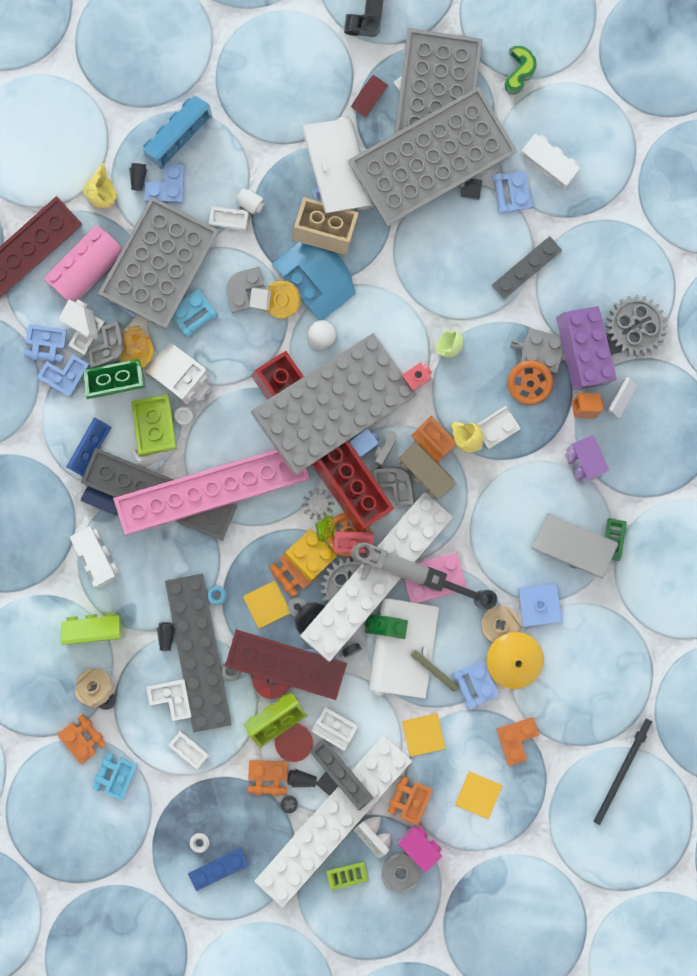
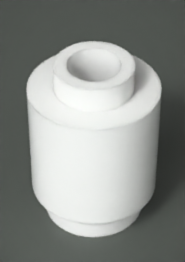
[236,188,265,215]

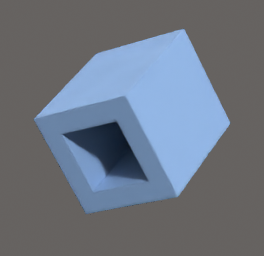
[349,428,379,459]

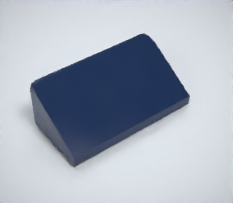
[80,486,118,516]

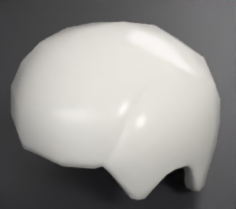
[307,320,337,351]

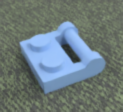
[492,170,532,214]
[452,660,499,709]

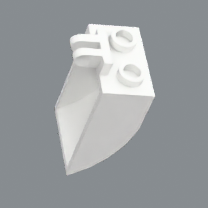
[145,342,211,405]

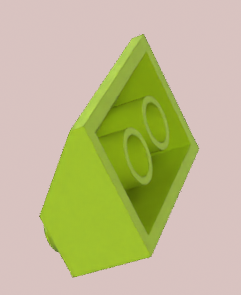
[61,612,124,645]
[244,692,308,748]

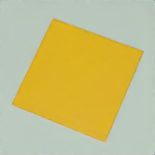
[243,581,290,629]
[402,713,446,757]
[455,771,503,820]

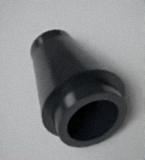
[129,163,148,191]
[156,622,176,651]
[287,768,317,788]

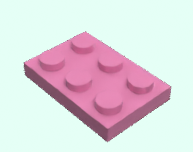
[404,553,467,603]

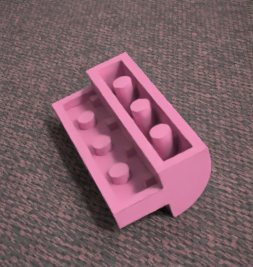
[44,225,123,302]

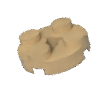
[481,606,520,642]
[75,669,114,708]

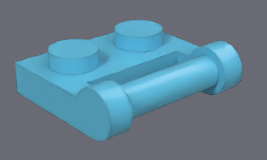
[173,289,218,338]

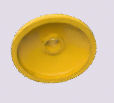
[486,632,544,689]

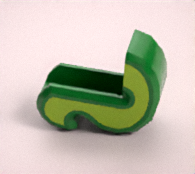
[505,46,537,95]

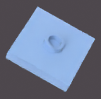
[518,584,562,627]

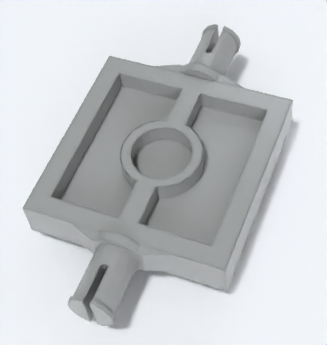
[510,328,566,375]

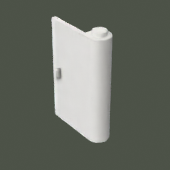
[302,116,375,214]
[368,598,439,699]

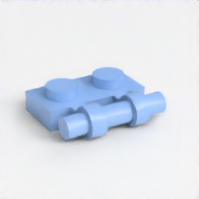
[24,324,67,363]

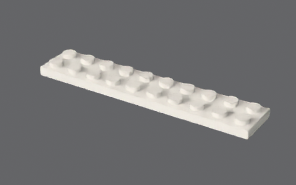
[299,492,453,662]
[254,735,412,908]

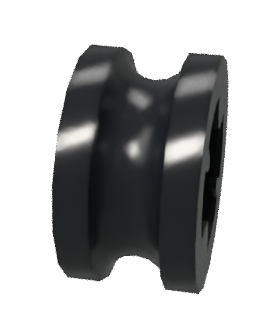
[281,795,298,813]

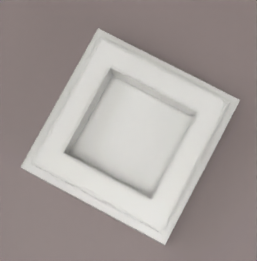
[250,288,271,310]

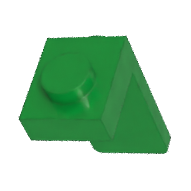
[365,614,408,639]

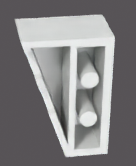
[70,526,119,589]

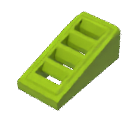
[326,862,369,890]

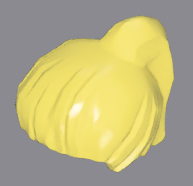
[83,163,117,208]
[451,422,484,453]

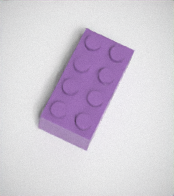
[556,306,617,391]

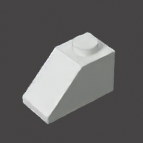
[58,299,98,340]

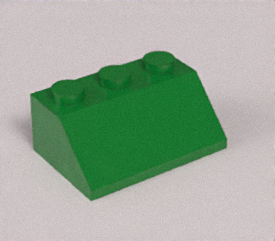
[83,359,146,399]

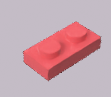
[333,531,374,553]

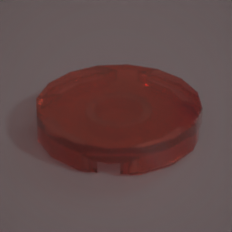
[275,724,313,762]

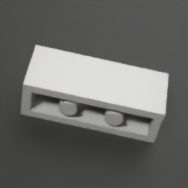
[520,133,580,190]

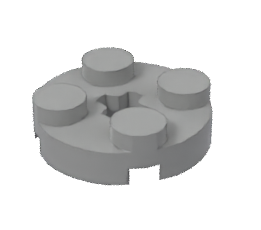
[382,853,420,893]

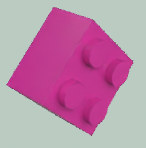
[397,825,442,873]

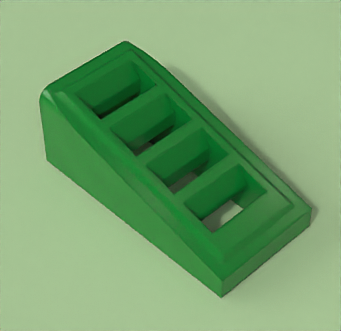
[604,518,627,561]

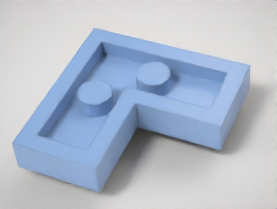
[144,164,184,203]
[37,355,90,397]

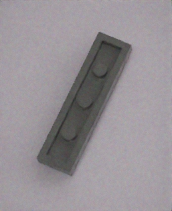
[492,236,562,300]
[309,739,374,811]

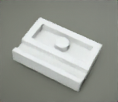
[477,406,521,450]
[311,707,359,751]

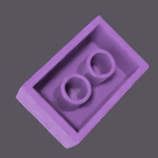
[565,435,609,485]

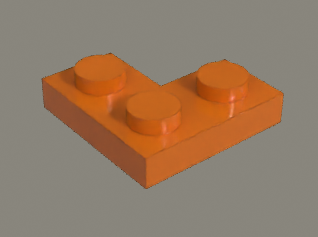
[496,717,539,766]

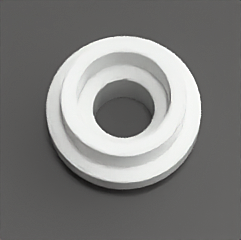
[190,833,209,853]

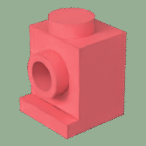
[402,362,432,391]

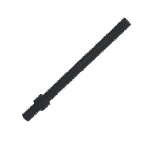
[593,718,653,825]

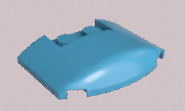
[272,242,355,320]

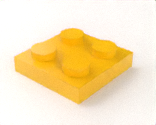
[283,529,338,582]

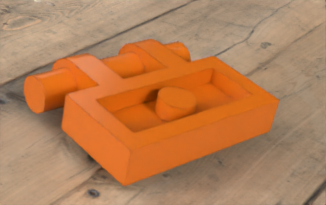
[269,556,318,598]
[57,714,107,765]
[248,760,288,797]
[387,776,433,825]

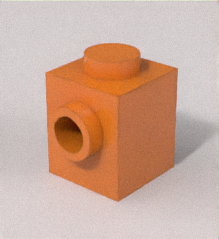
[572,393,604,419]

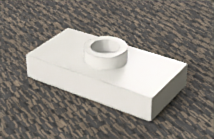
[209,206,249,231]
[168,731,210,771]

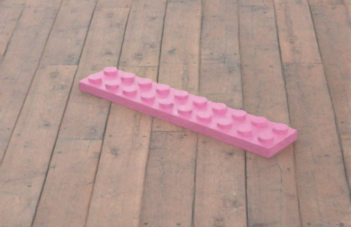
[113,450,310,536]

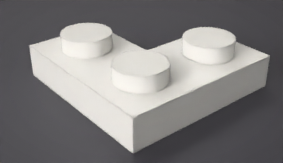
[146,679,191,721]

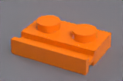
[411,416,456,463]

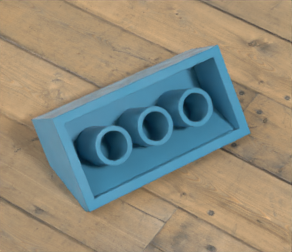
[143,95,212,169]

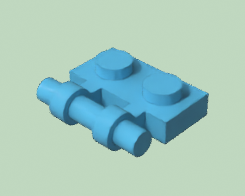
[92,752,138,801]

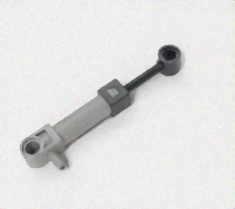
[351,543,498,609]

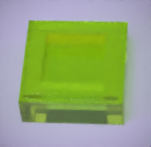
[315,516,335,542]

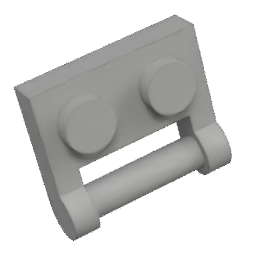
[373,431,397,468]

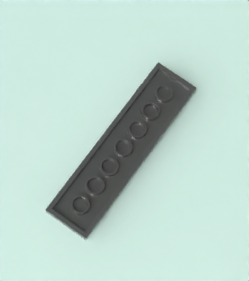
[81,448,237,541]
[165,573,232,733]

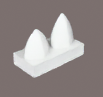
[353,817,392,859]

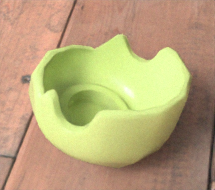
[435,330,464,358]

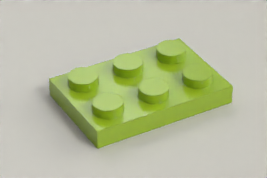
[131,394,177,457]

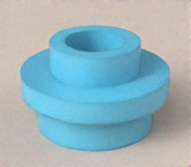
[208,586,227,605]

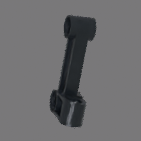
[344,0,384,37]

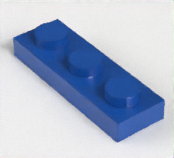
[66,417,112,477]
[188,847,249,891]

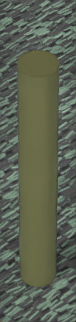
[410,650,459,692]

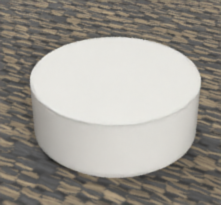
[174,407,194,426]

